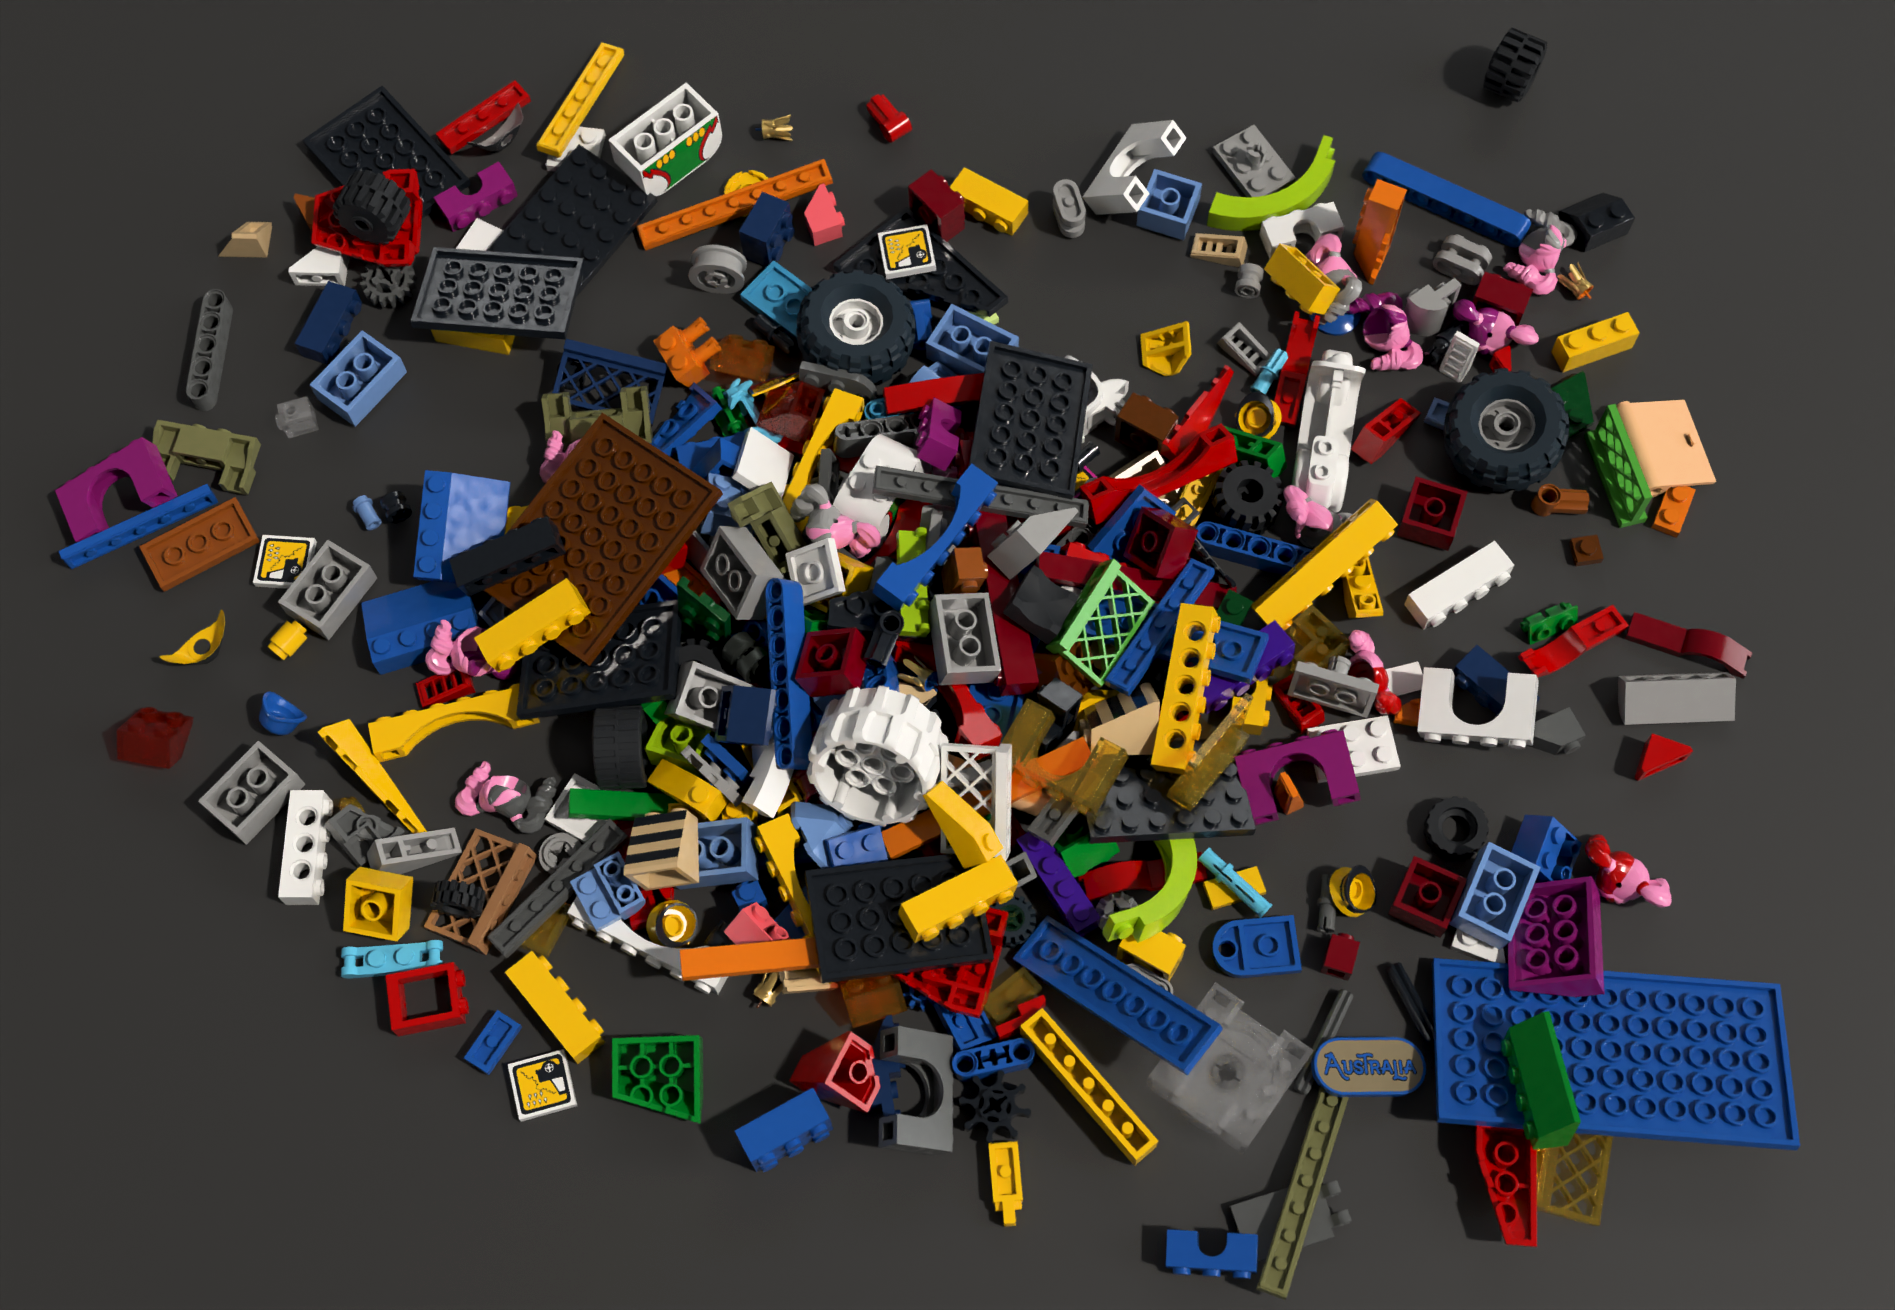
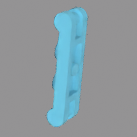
[341,940,443,979]

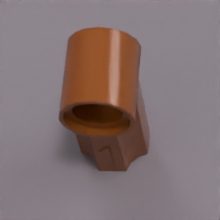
[1531,484,1589,517]

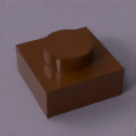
[1569,535,1604,567]

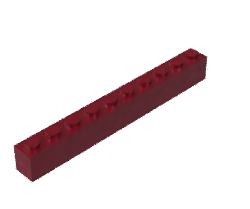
[952,440,1039,696]

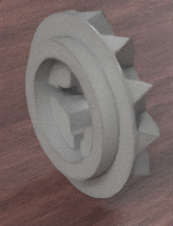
[539,833,582,874]

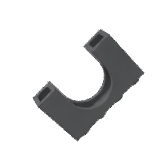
[879,1026,954,1156]

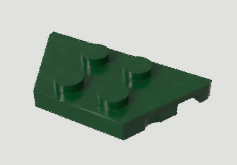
[1551,371,1594,439]
[677,576,731,648]

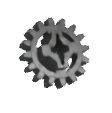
[360,263,417,308]

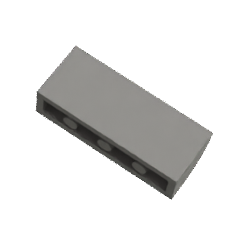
[1618,672,1736,725]

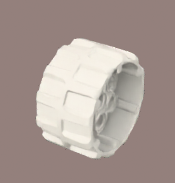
[806,685,949,827]

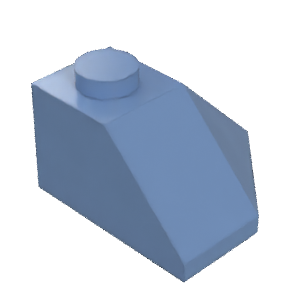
[791,801,853,869]

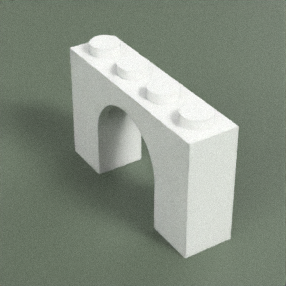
[1082,120,1186,215]
[1417,667,1539,749]

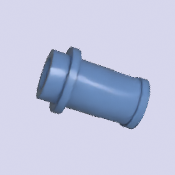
[353,495,382,530]

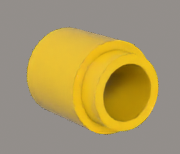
[267,620,307,660]

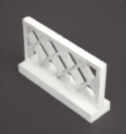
[941,743,1012,862]

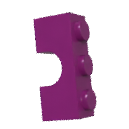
[434,161,518,232]
[915,398,962,471]

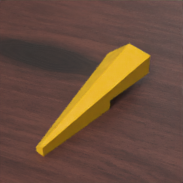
[318,719,427,834]

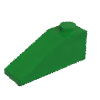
[1224,426,1287,478]

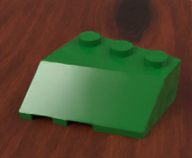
[612,1035,703,1124]

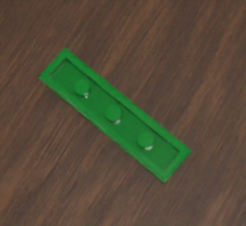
[568,788,679,821]

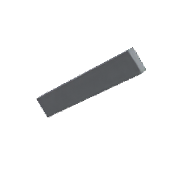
[486,819,630,958]

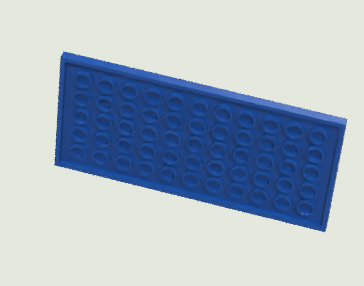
[1432,958,1800,1151]

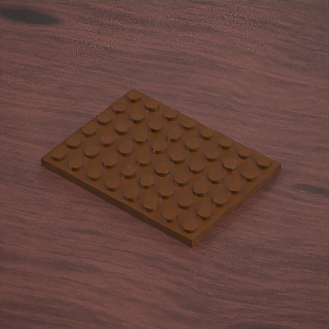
[483,413,723,666]

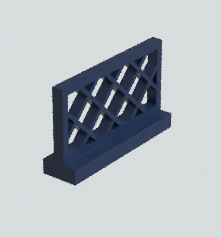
[553,339,667,426]

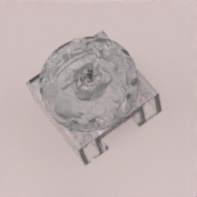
[1146,982,1314,1155]

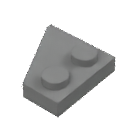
[681,745,743,807]

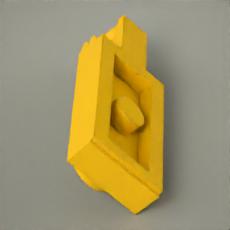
[988,1141,1023,1227]

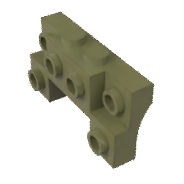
[541,386,653,451]
[152,420,261,495]
[727,481,807,580]

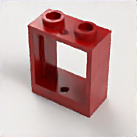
[386,962,469,1037]

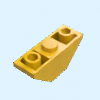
[1342,557,1383,618]

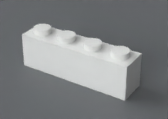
[1404,541,1514,630]

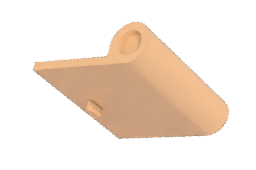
[1616,400,1716,498]

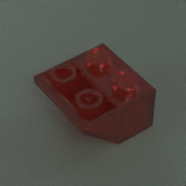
[756,381,825,444]
[117,707,193,769]

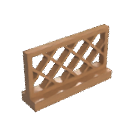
[424,828,538,955]

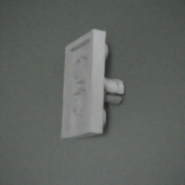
[1212,125,1296,197]
[1287,656,1379,718]

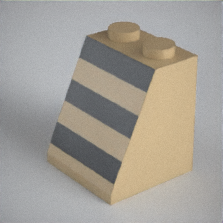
[1078,683,1160,756]
[624,808,699,891]

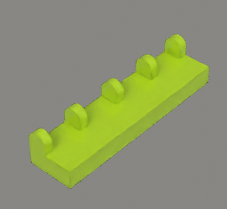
[896,527,930,637]

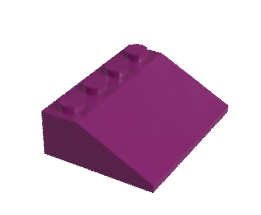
[1508,876,1604,997]

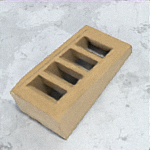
[1190,233,1247,267]

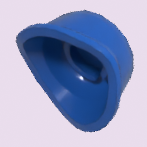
[259,691,307,735]

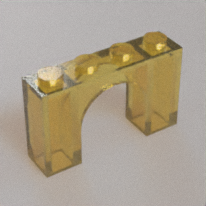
[1001,698,1129,815]

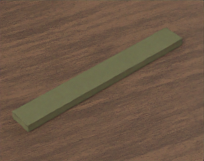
[1256,1086,1349,1300]

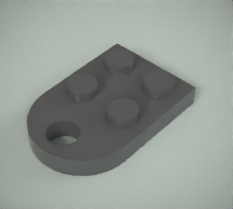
[799,361,877,407]

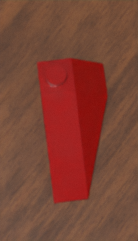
[1476,1126,1537,1247]

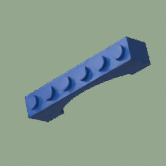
[872,463,998,612]

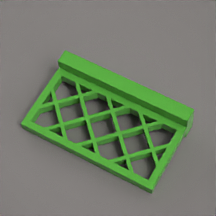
[1584,404,1652,528]
[1046,559,1155,687]

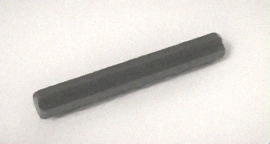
[1294,989,1353,1095]

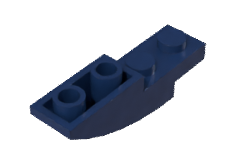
[871,1015,906,1117]

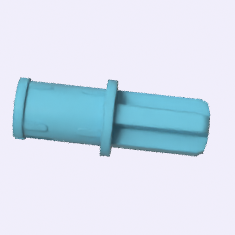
[1250,348,1288,395]

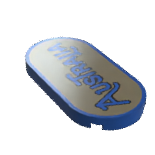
[1311,1037,1426,1097]

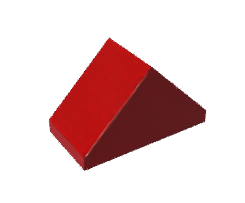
[1635,733,1693,781]

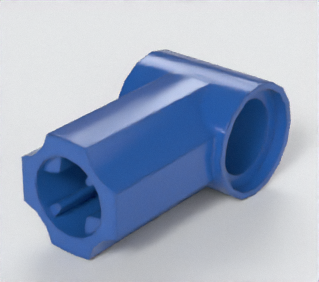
[910,299,932,351]

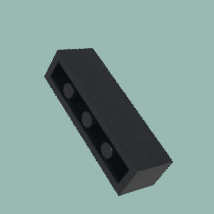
[449,516,566,597]

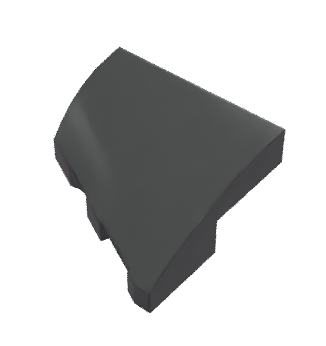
[323,804,405,868]

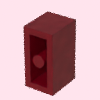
[1472,272,1533,326]

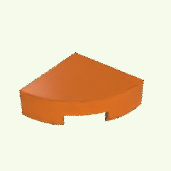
[1393,698,1421,727]

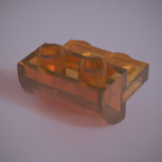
[709,334,775,382]

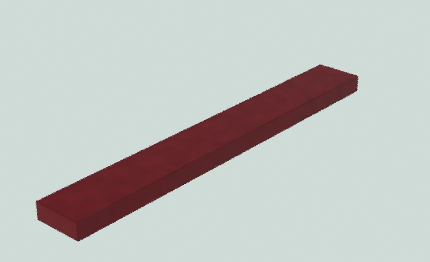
[1035,551,1237,612]

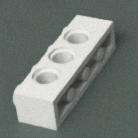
[278,790,333,905]

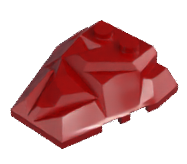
[311,169,423,267]
[893,907,1008,1018]

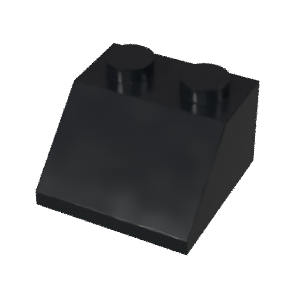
[1558,193,1635,252]

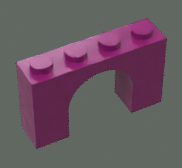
[55,437,177,542]
[1235,729,1361,825]

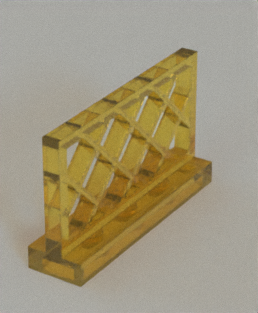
[1167,693,1253,811]
[1537,1133,1613,1226]

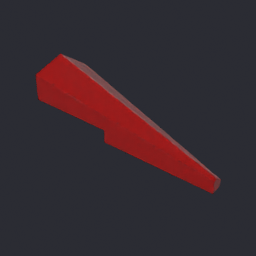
[1160,365,1234,462]

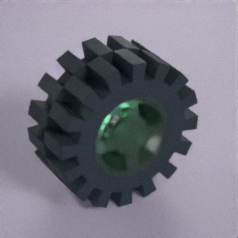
[989,894,1036,949]

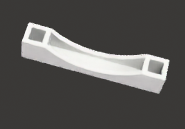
[567,896,728,994]

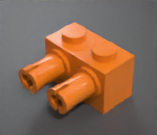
[653,317,722,388]

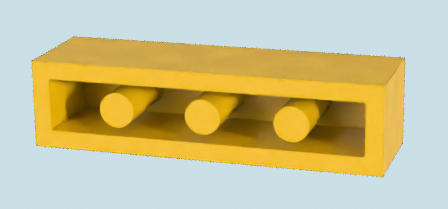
[474,578,591,672]
[898,855,1018,943]
[505,951,605,1064]

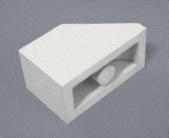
[289,246,349,286]

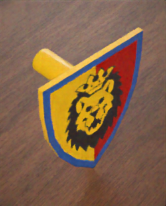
[748,371,799,416]

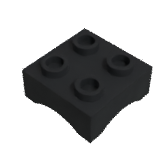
[1003,565,1079,645]

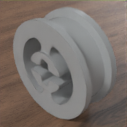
[688,245,747,294]

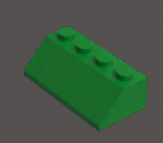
[1501,1011,1581,1150]

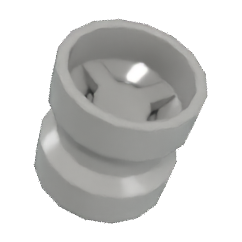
[1235,263,1264,299]

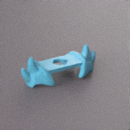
[723,378,784,444]

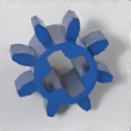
[903,983,935,1012]

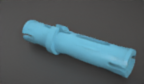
[1198,847,1272,918]

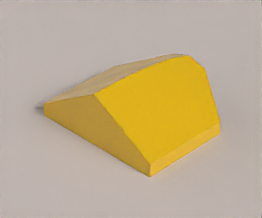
[1140,321,1192,376]

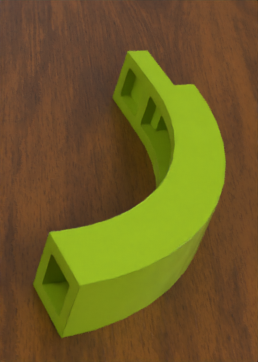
[1207,135,1335,231]
[1102,838,1197,942]

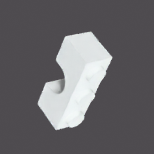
[1260,202,1344,259]

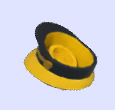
[1235,392,1281,439]
[1329,865,1377,917]
[646,900,698,949]

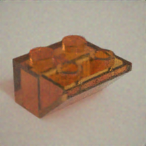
[838,975,908,1028]

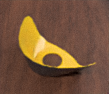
[159,609,225,665]

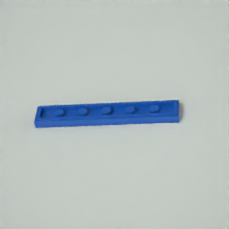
[59,484,218,569]
[1105,558,1215,696]

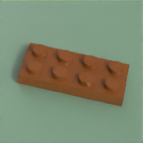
[139,497,260,592]

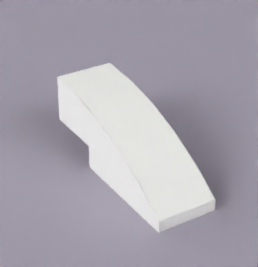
[742,733,794,818]

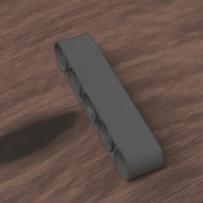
[186,289,233,411]

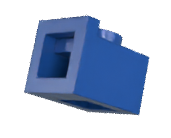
[732,880,769,911]

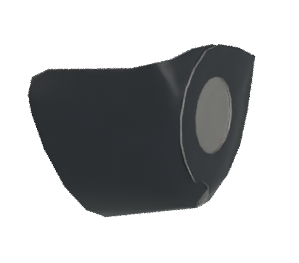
[466,103,523,152]

